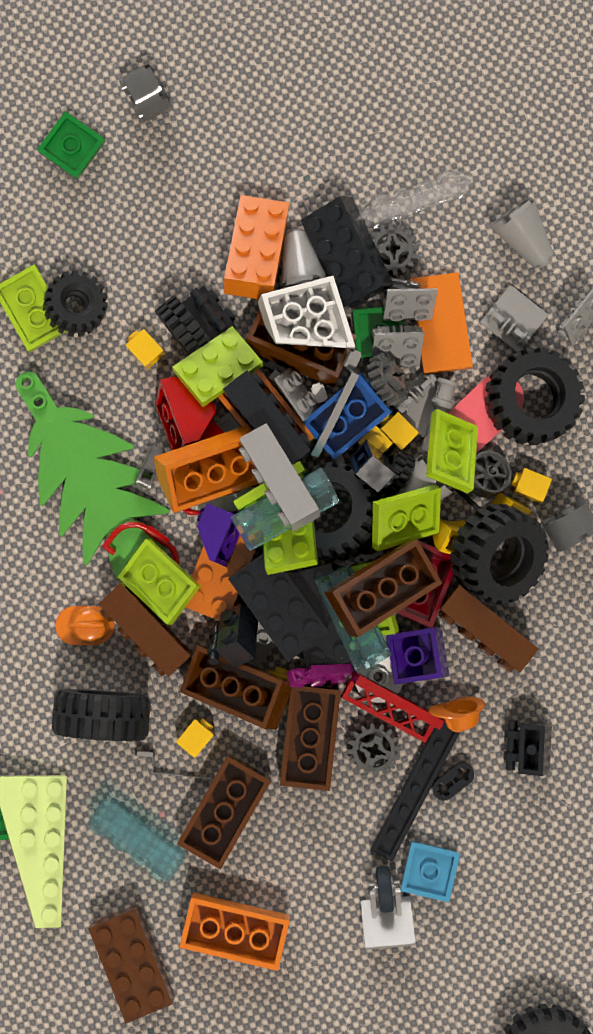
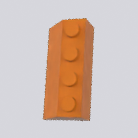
[153,426,258,513]

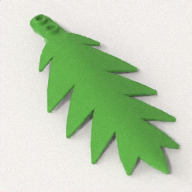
[16,372,170,580]

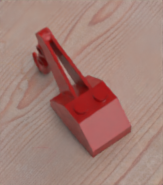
[155,376,262,515]

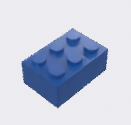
[302,372,393,460]

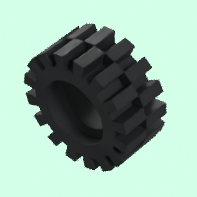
[381,447,415,495]

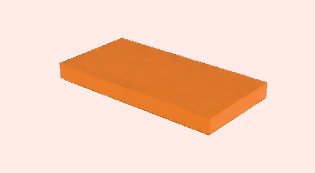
[410,272,473,375]

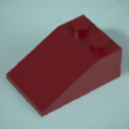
[397,541,454,628]

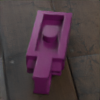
[287,664,354,688]

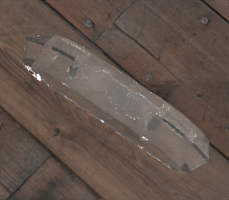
[360,171,473,229]

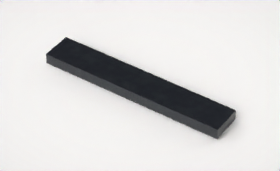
[370,720,460,862]

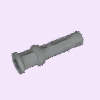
[420,377,459,452]

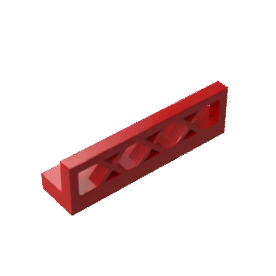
[340,670,445,743]

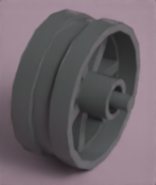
[471,450,512,498]

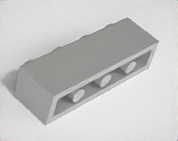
[238,423,320,532]

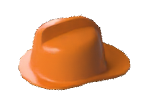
[55,606,115,645]
[429,697,485,732]

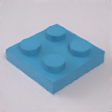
[400,840,460,902]

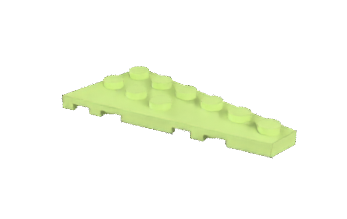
[0,775,67,928]

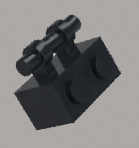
[182,286,235,340]
[207,604,259,667]
[503,719,552,776]

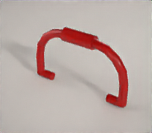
[102,522,179,565]

